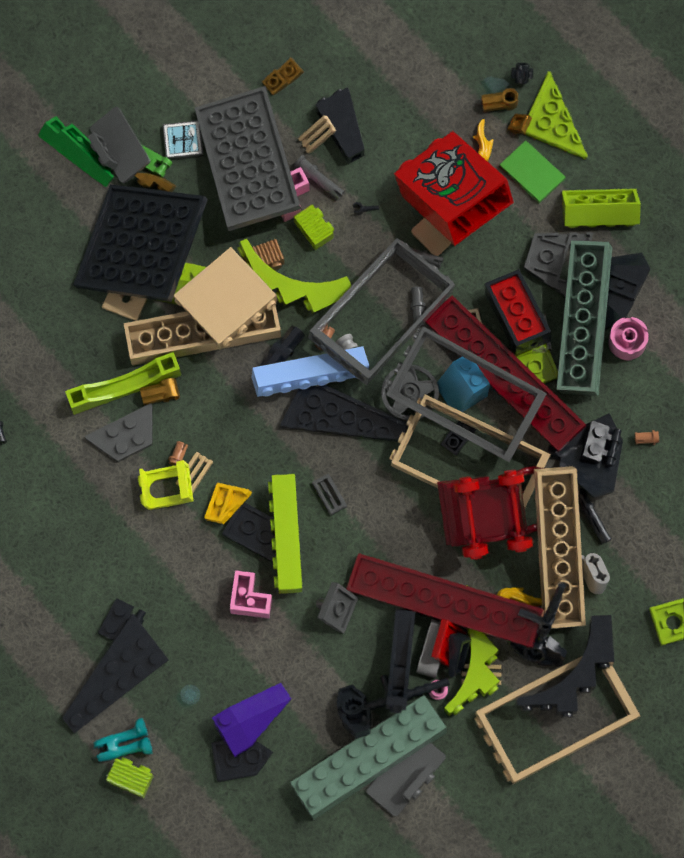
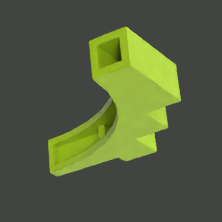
[237,239,351,313]
[444,585,500,716]

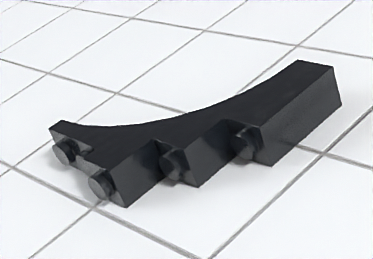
[386,609,415,713]
[515,615,615,718]

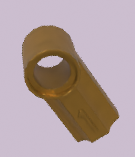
[481,88,518,112]
[140,378,180,405]

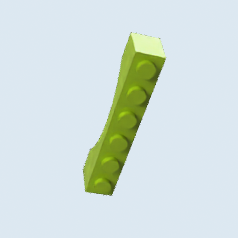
[65,352,182,415]

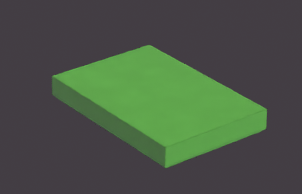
[500,141,566,204]

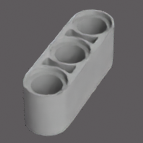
[416,619,441,678]

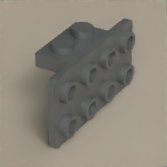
[88,107,150,183]
[367,743,446,816]

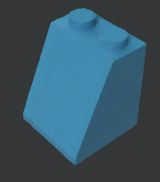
[437,357,490,412]

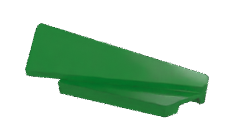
[38,116,114,187]

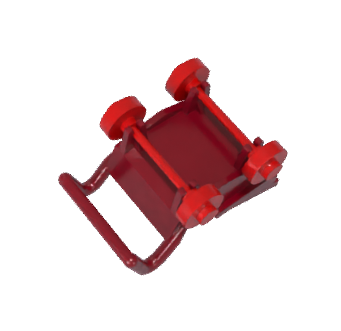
[437,467,544,559]

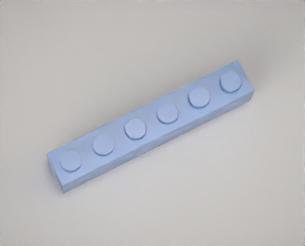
[251,346,369,397]

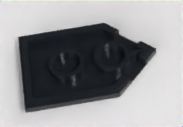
[211,740,273,782]

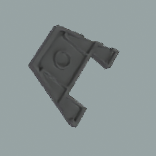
[524,232,593,298]

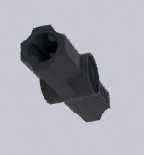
[259,325,305,366]

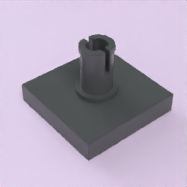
[316,582,358,634]

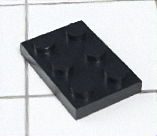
[222,502,277,563]

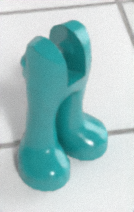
[93,718,153,761]

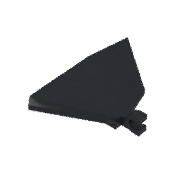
[605,253,650,331]
[547,413,623,498]

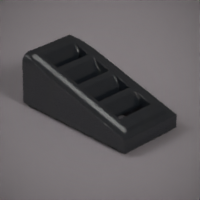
[449,632,471,677]

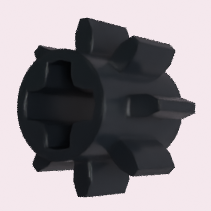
[511,62,533,84]

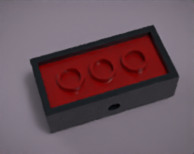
[485,269,551,356]

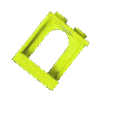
[138,460,194,510]

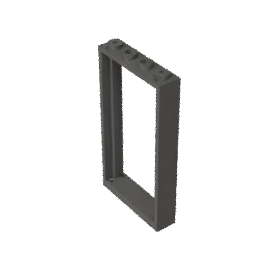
[385,326,547,462]

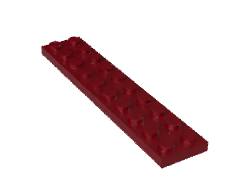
[425,295,586,452]
[347,553,544,648]

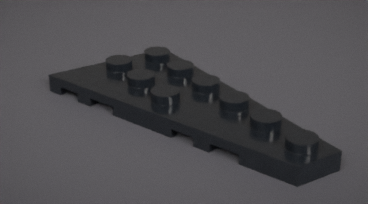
[62,613,168,734]

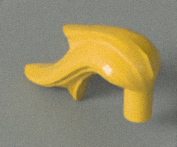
[473,119,493,161]
[496,588,542,606]

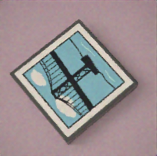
[163,120,203,160]

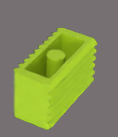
[294,205,334,250]
[106,757,154,798]

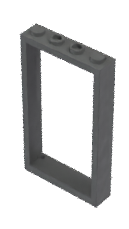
[308,238,455,386]

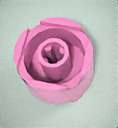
[608,317,648,361]

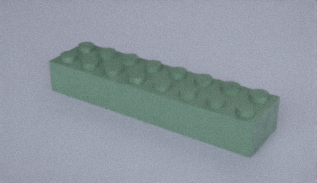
[557,241,612,396]
[290,695,447,820]

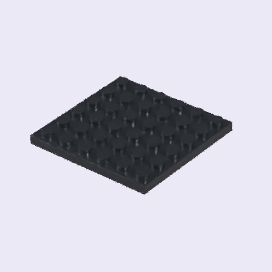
[74,184,208,302]

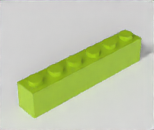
[268,474,302,594]

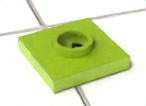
[649,598,684,646]

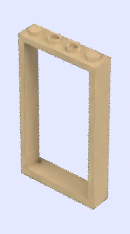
[389,394,551,507]
[474,656,640,784]

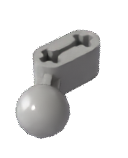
[582,553,610,594]

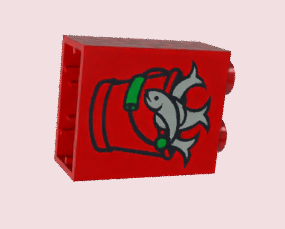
[394,131,514,246]

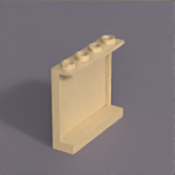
[174,247,277,349]

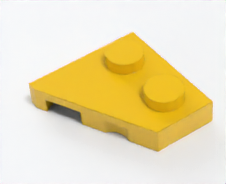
[204,483,252,524]

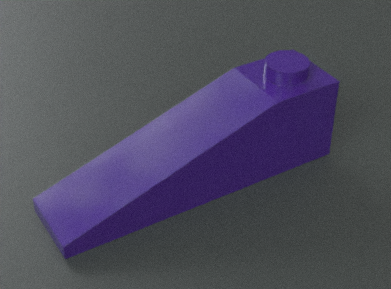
[212,683,291,757]

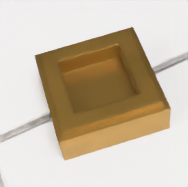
[508,114,532,134]

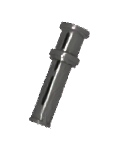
[293,155,345,200]

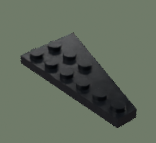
[280,385,408,442]

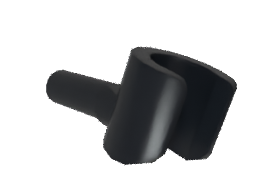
[353,202,379,215]

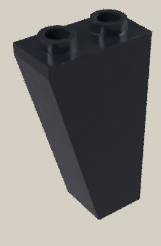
[315,87,365,164]

